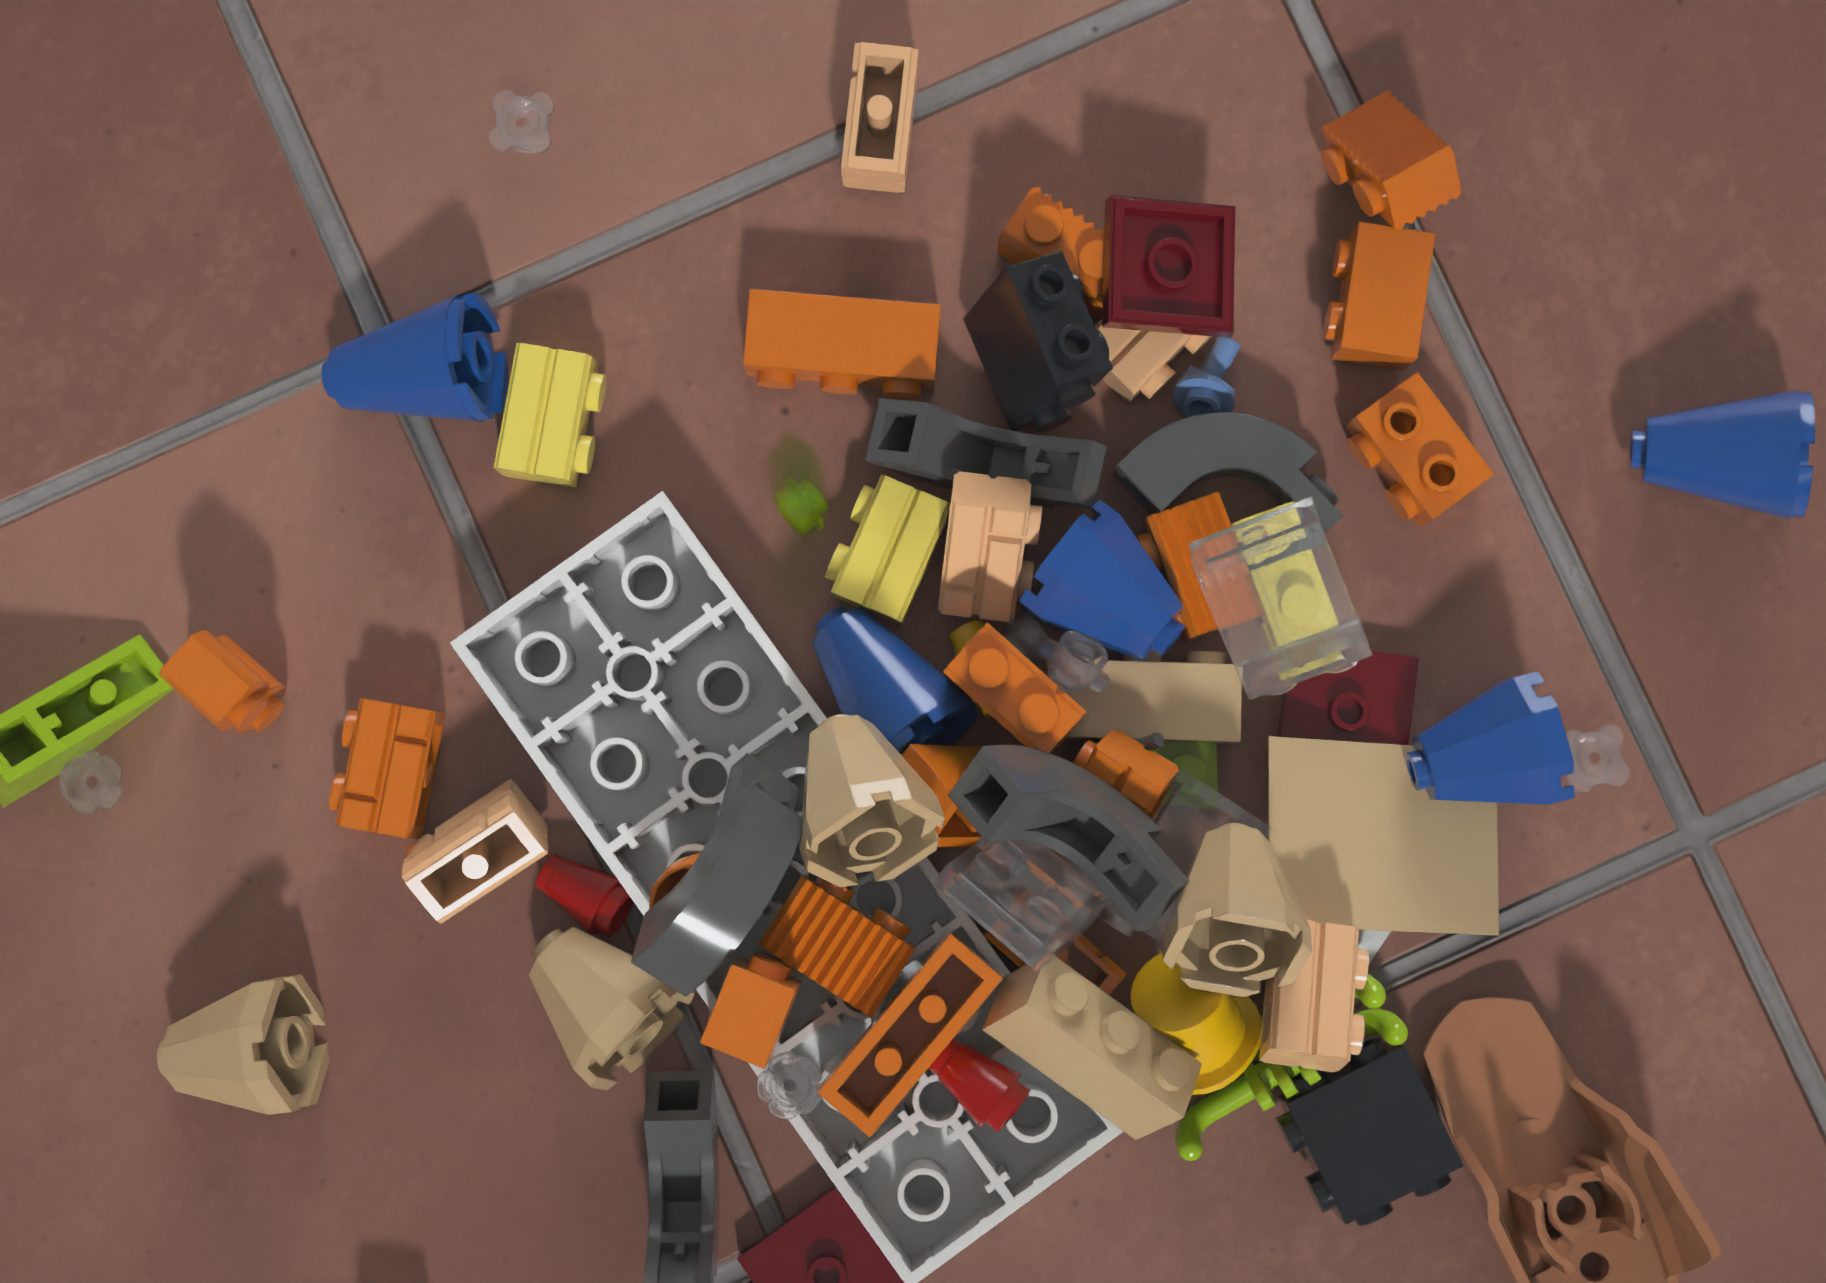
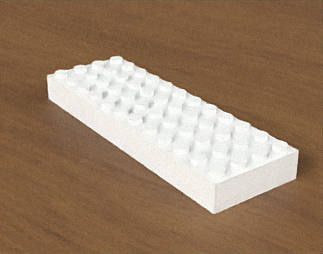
[450,491,1124,1283]

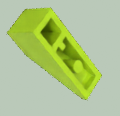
[0,634,174,808]

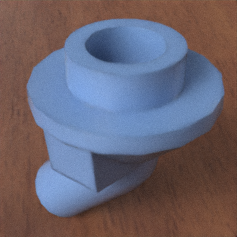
[1172,337,1242,417]

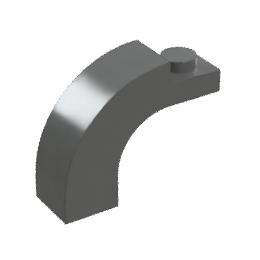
[865,398,1107,509]
[1112,412,1343,541]
[948,745,1189,931]
[631,753,803,997]
[643,1070,719,1283]

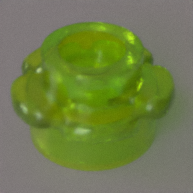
[772,477,828,537]

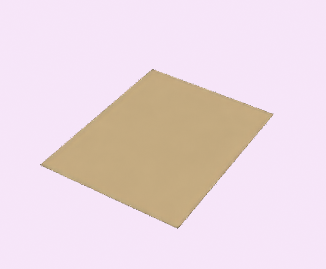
[1268,736,1499,936]

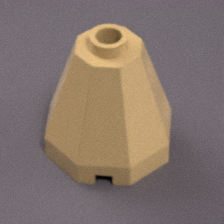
[800,714,945,887]
[1163,823,1312,997]
[529,927,695,1090]
[157,974,330,1115]

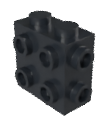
[963,251,1113,432]
[1275,1037,1464,1226]

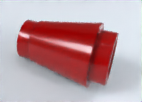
[536,854,634,937]
[928,1038,1031,1133]

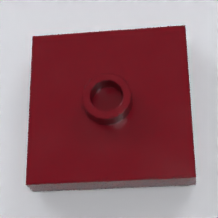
[1102,195,1236,337]
[1277,640,1419,745]
[737,1185,904,1283]

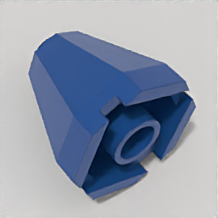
[1019,499,1185,660]
[1405,671,1575,805]

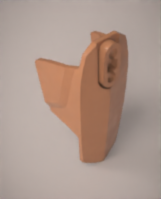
[1421,997,1722,1283]

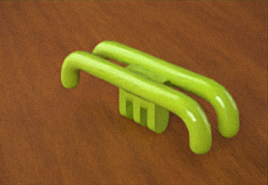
[1167,974,1408,1161]

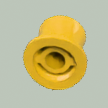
[1130,952,1262,1095]

